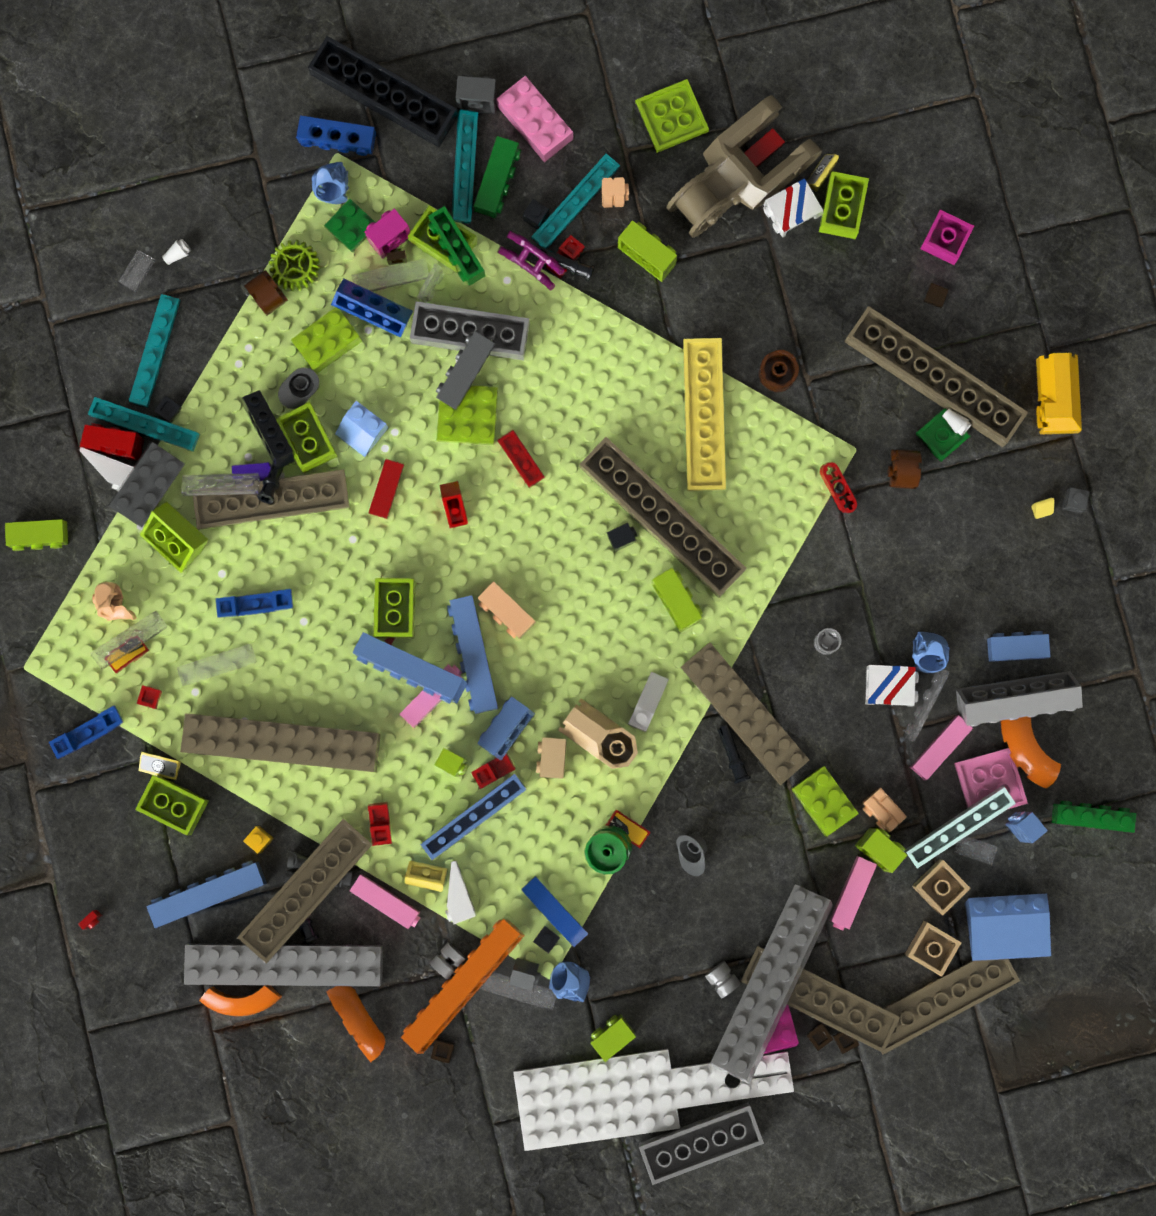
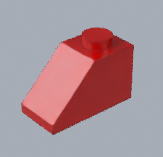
[440,481,468,528]

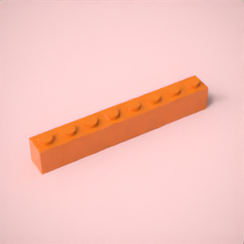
[401,919,525,1054]

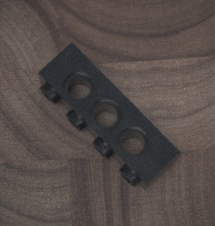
[242,390,294,469]

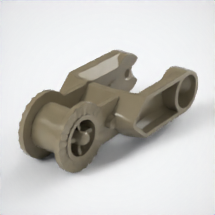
[666,95,822,238]

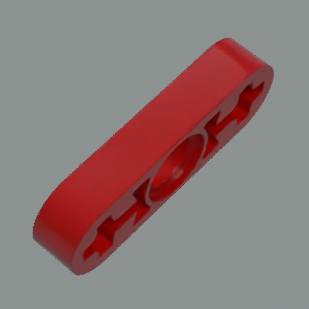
[820,462,857,513]

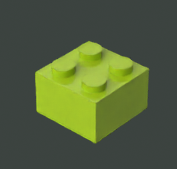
[590,1014,636,1062]

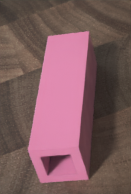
[400,664,462,728]
[910,715,973,780]
[829,856,877,931]
[350,874,421,929]

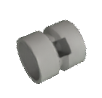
[814,628,841,655]
[430,942,466,980]
[705,961,741,998]

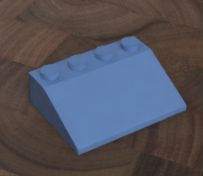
[965,894,1051,961]

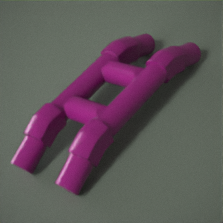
[497,231,564,290]

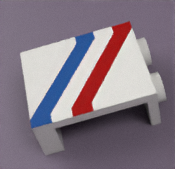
[763,178,823,237]
[865,665,919,707]

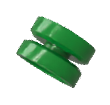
[585,826,632,875]

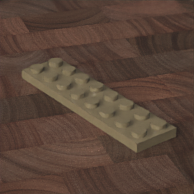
[192,469,350,530]
[680,642,810,785]
[237,819,372,964]
[741,946,900,1053]
[881,959,1020,1055]

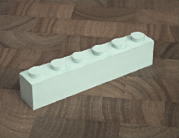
[906,785,1016,868]

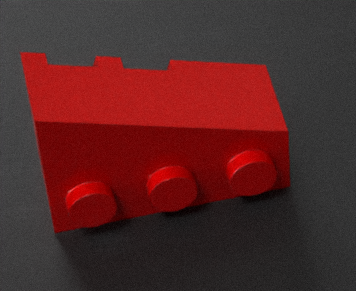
[80,423,144,461]

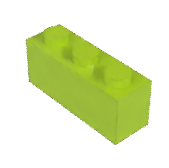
[5,519,68,551]
[434,748,469,777]

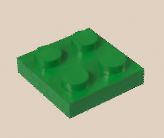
[324,199,376,252]
[916,408,970,462]

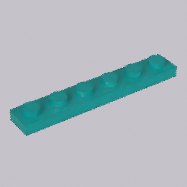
[451,109,478,224]
[532,154,620,249]
[129,294,181,408]
[88,397,200,452]

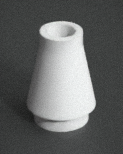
[162,239,191,265]
[942,408,972,436]

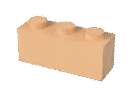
[478,581,536,639]

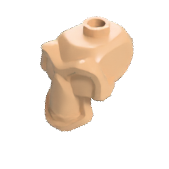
[92,581,137,621]

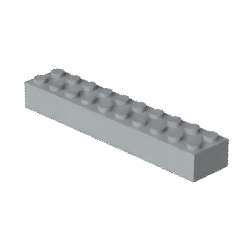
[711,884,833,1084]
[184,943,383,986]

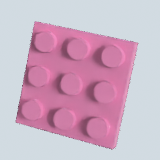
[954,748,1028,809]

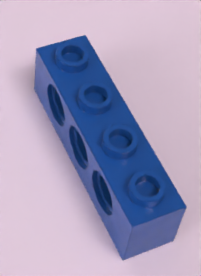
[296,116,376,156]
[331,278,413,338]

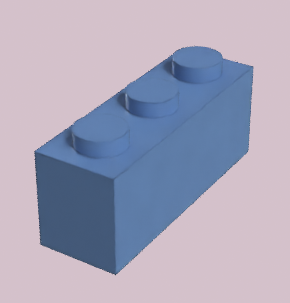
[987,631,1050,662]
[477,696,535,760]
[1006,811,1048,843]

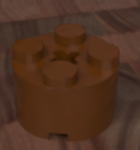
[244,270,288,316]
[759,350,799,392]
[888,449,922,489]

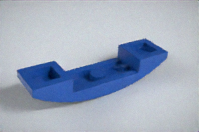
[216,589,293,618]
[49,705,124,759]
[521,876,588,947]

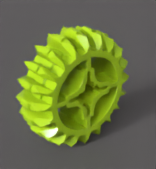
[269,240,320,291]

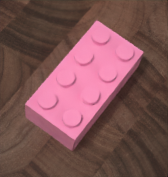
[496,76,573,162]

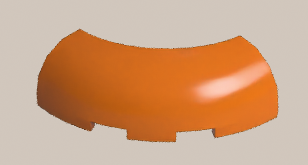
[1001,716,1061,788]
[199,985,282,1016]
[326,986,385,1062]

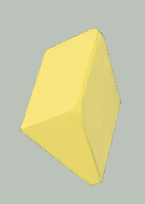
[1031,498,1054,519]

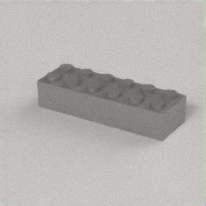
[410,301,530,361]
[956,671,1083,726]
[638,1102,764,1185]

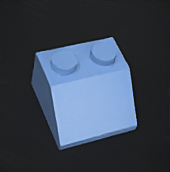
[335,401,388,457]

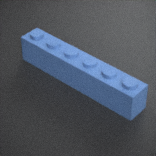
[447,595,498,714]
[352,632,467,704]
[420,774,527,860]
[146,860,267,928]

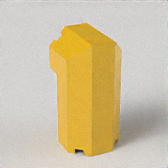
[1036,353,1082,434]

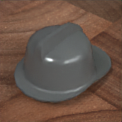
[278,367,319,409]
[676,831,707,876]

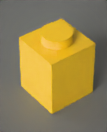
[243,826,274,854]

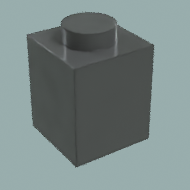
[1062,487,1090,513]
[509,958,541,991]

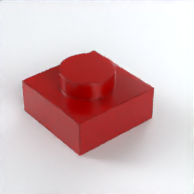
[137,685,162,709]
[78,910,102,930]

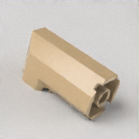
[558,699,638,769]

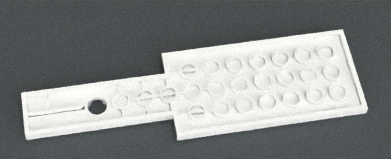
[513,1049,794,1151]

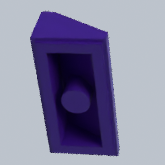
[231,462,272,485]

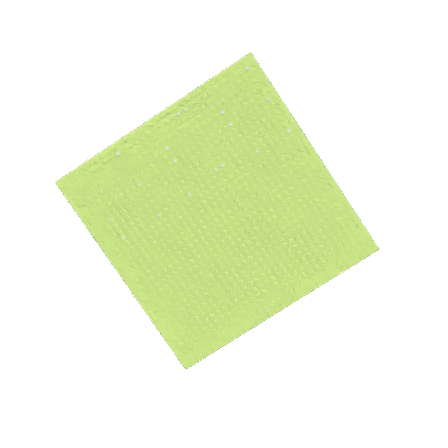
[24,153,856,979]

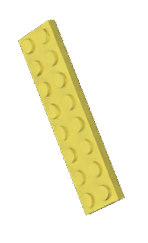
[683,338,726,491]

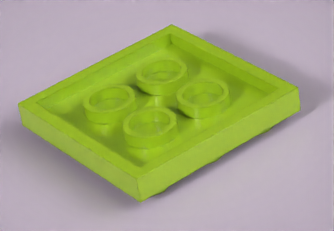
[635,79,709,153]
[437,386,498,445]

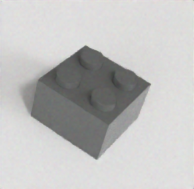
[456,74,497,114]

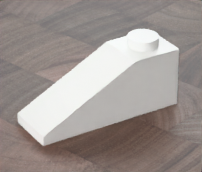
[79,447,133,490]
[628,672,669,732]
[445,861,477,924]

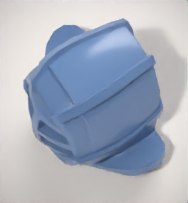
[312,162,349,204]
[912,632,950,673]
[549,962,590,1002]

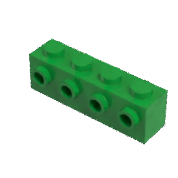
[474,136,521,218]
[428,206,485,286]
[1051,801,1136,833]

